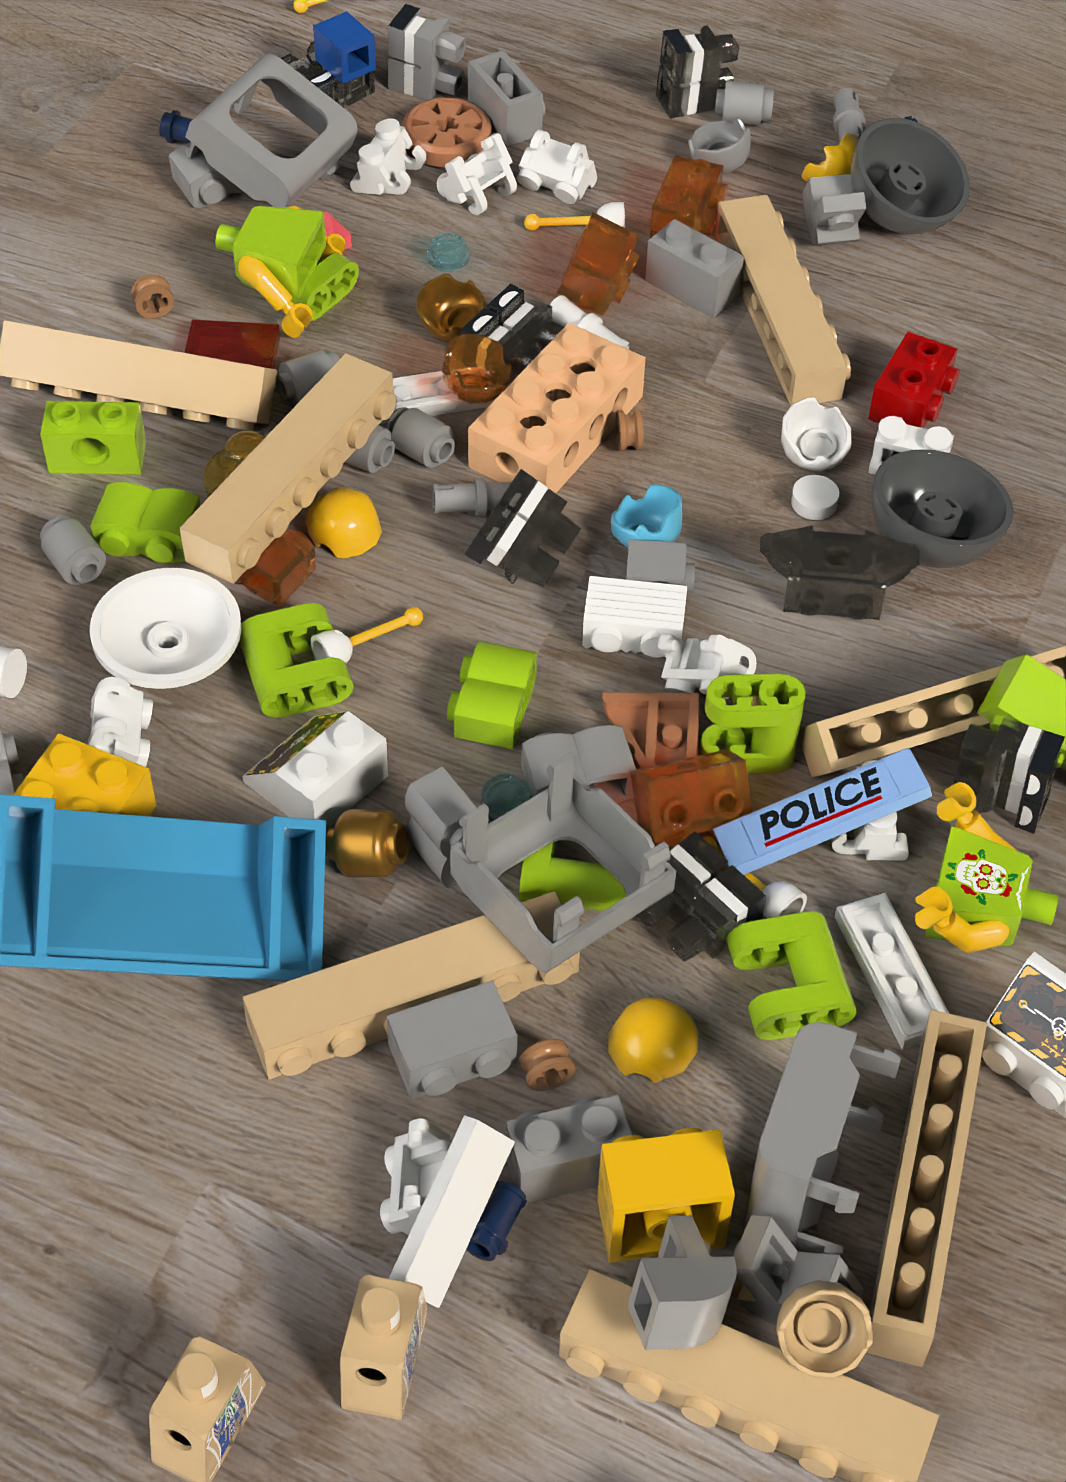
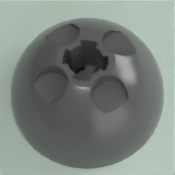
[850,118,970,234]
[871,449,1013,568]

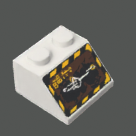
[242,711,388,830]
[982,952,1066,1118]

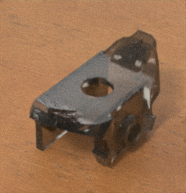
[760,525,920,620]

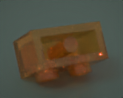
[650,155,728,239]
[557,212,639,316]
[630,749,753,846]

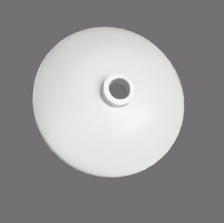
[90,568,241,689]

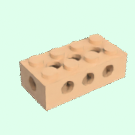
[468,322,646,505]

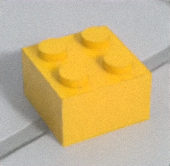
[13,733,157,816]
[597,1127,735,1263]

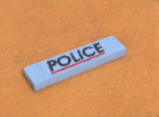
[713,747,932,879]

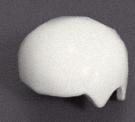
[781,397,851,472]

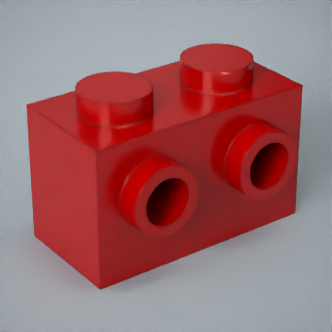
[868,331,960,428]

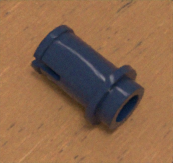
[159,110,193,143]
[466,1181,527,1261]

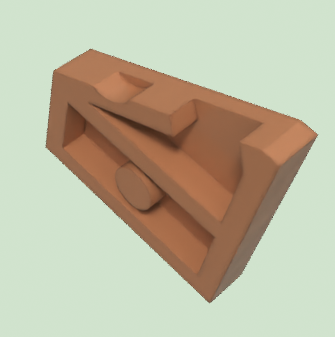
[602,692,700,786]

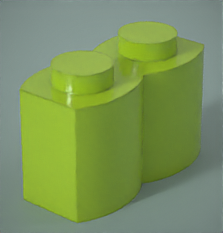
[90,482,201,563]
[447,641,537,749]

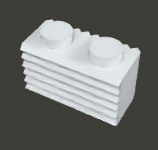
[582,576,687,658]

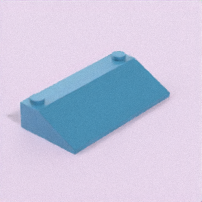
[0,794,326,982]

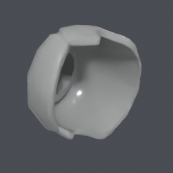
[688,119,751,175]

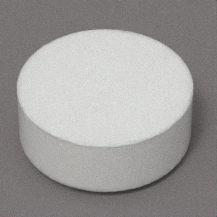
[791,475,839,520]
[0,646,27,698]

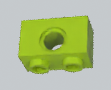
[40,401,146,475]

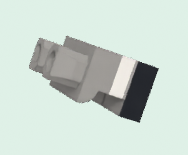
[388,4,466,100]

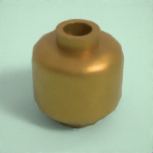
[326,809,409,878]

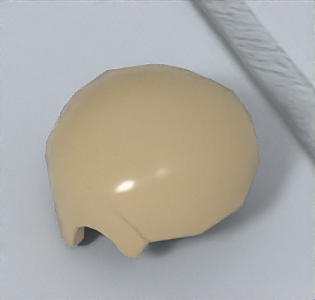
[776,1280,873,1378]

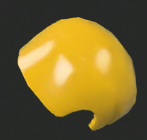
[801,132,859,182]
[305,487,382,559]
[608,997,699,1083]

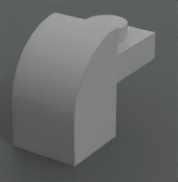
[802,174,866,245]
[627,1215,737,1350]
[734,1215,865,1326]

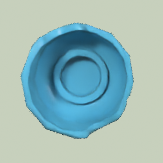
[611,484,683,548]

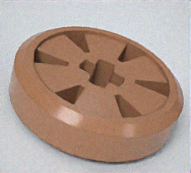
[402,98,491,168]

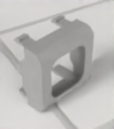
[185,54,358,208]
[450,752,676,973]
[743,1022,901,1257]

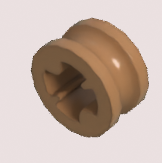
[131,274,174,319]
[616,409,644,451]
[519,1039,576,1091]

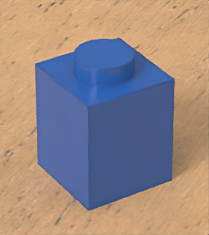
[313,11,376,84]

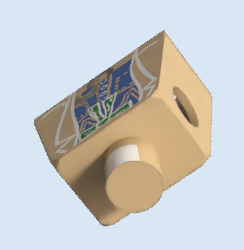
[340,1275,428,1421]
[149,1335,266,1482]

